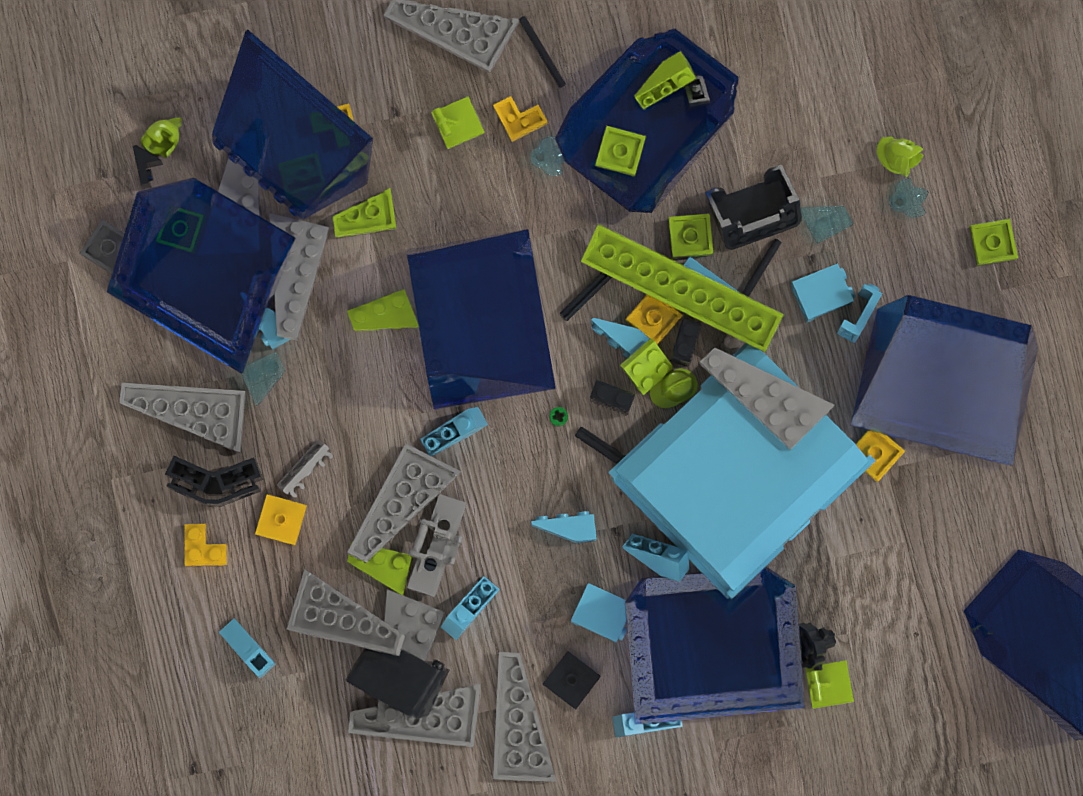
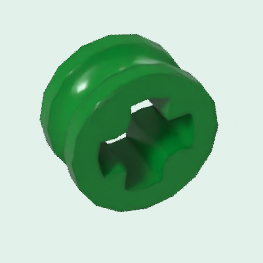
[549,407,568,427]

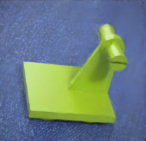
[431,96,485,149]
[805,660,854,709]

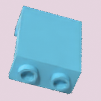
[790,263,855,323]
[836,284,883,344]
[571,583,636,643]

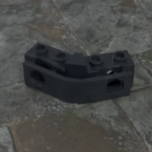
[165,456,264,507]

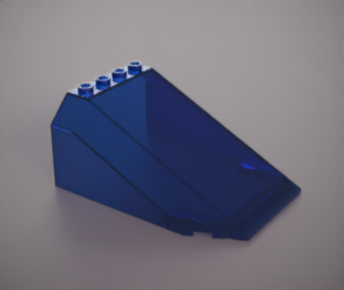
[555,29,739,213]
[963,549,1083,741]

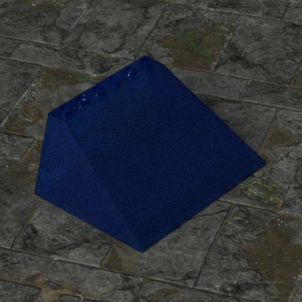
[212,30,373,220]
[107,177,296,374]
[407,229,556,410]
[850,295,1038,466]
[625,567,805,724]

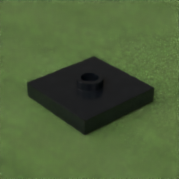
[542,651,601,710]

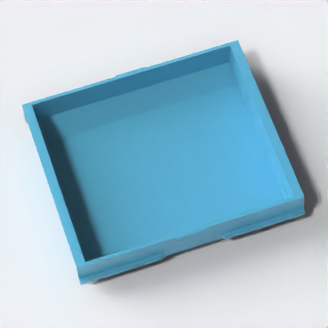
[608,343,876,599]

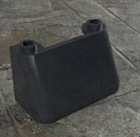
[705,164,802,250]
[346,648,450,719]

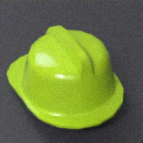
[649,368,698,408]

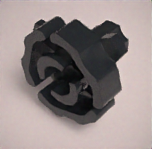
[787,623,836,671]

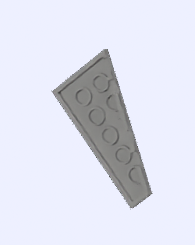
[270,213,329,341]
[700,348,835,450]
[120,383,246,453]
[347,443,461,563]
[287,569,405,656]
[377,589,445,730]

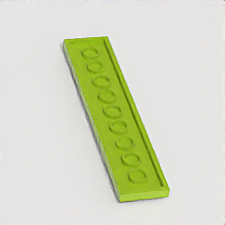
[581,224,784,352]

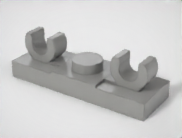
[277,439,333,497]

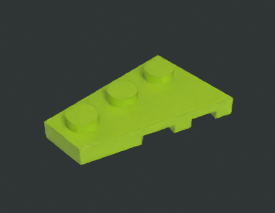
[332,188,397,238]
[347,289,420,331]
[347,541,413,596]

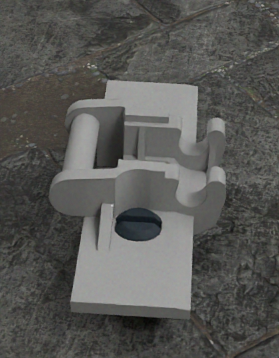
[407,494,467,597]

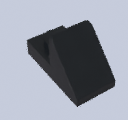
[683,75,710,110]
[133,145,163,189]

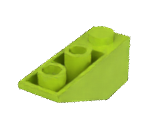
[634,51,696,109]

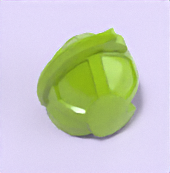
[141,117,182,158]
[876,136,924,177]

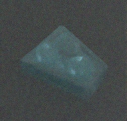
[801,206,854,244]
[239,352,286,406]

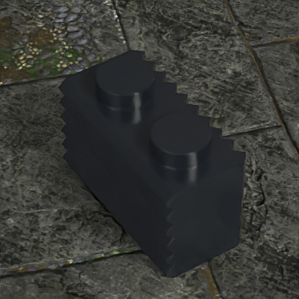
[670,318,702,366]
[590,380,635,416]

